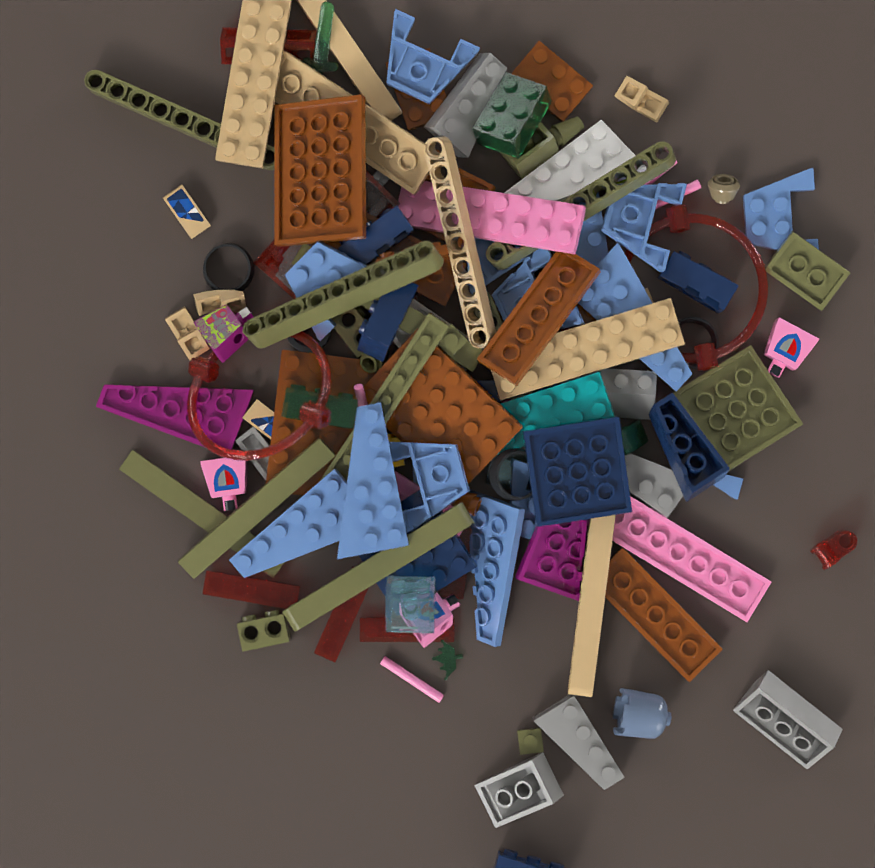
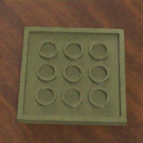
[673,345,803,471]

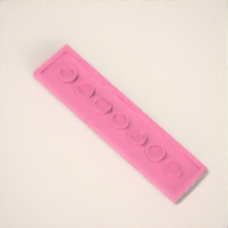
[397,181,586,254]
[587,496,771,622]

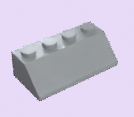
[560,369,657,420]
[733,670,843,769]

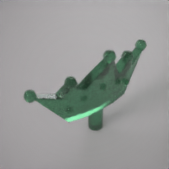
[432,639,463,680]

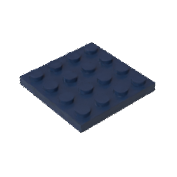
[523,416,632,527]
[359,490,477,615]

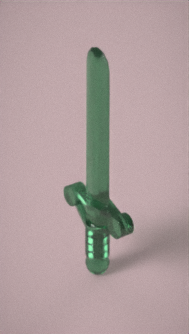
[302,1,338,75]

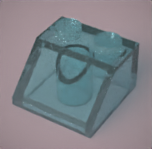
[386,576,437,633]

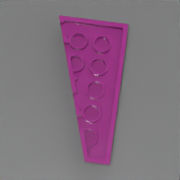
[96,385,254,456]
[515,519,587,601]

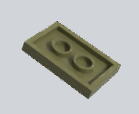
[764,231,850,311]

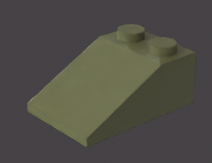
[481,93,559,180]

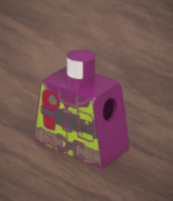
[193,305,254,363]

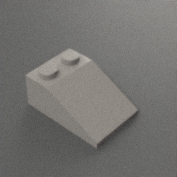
[475,752,564,828]

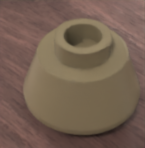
[708,174,740,204]

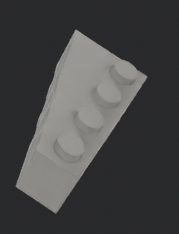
[424,53,507,158]
[624,451,683,518]
[532,694,625,790]

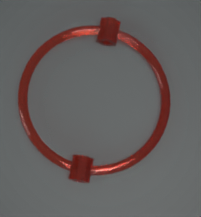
[624,205,768,371]
[187,331,332,461]

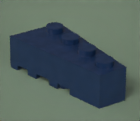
[648,393,730,503]

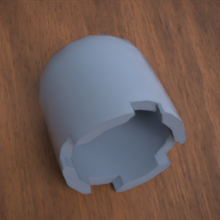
[613,688,671,739]

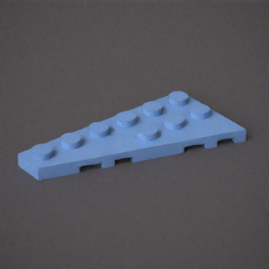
[578,243,692,392]
[337,402,409,559]
[229,468,347,578]
[469,490,525,647]

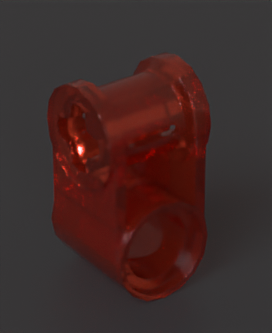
[810,530,857,570]

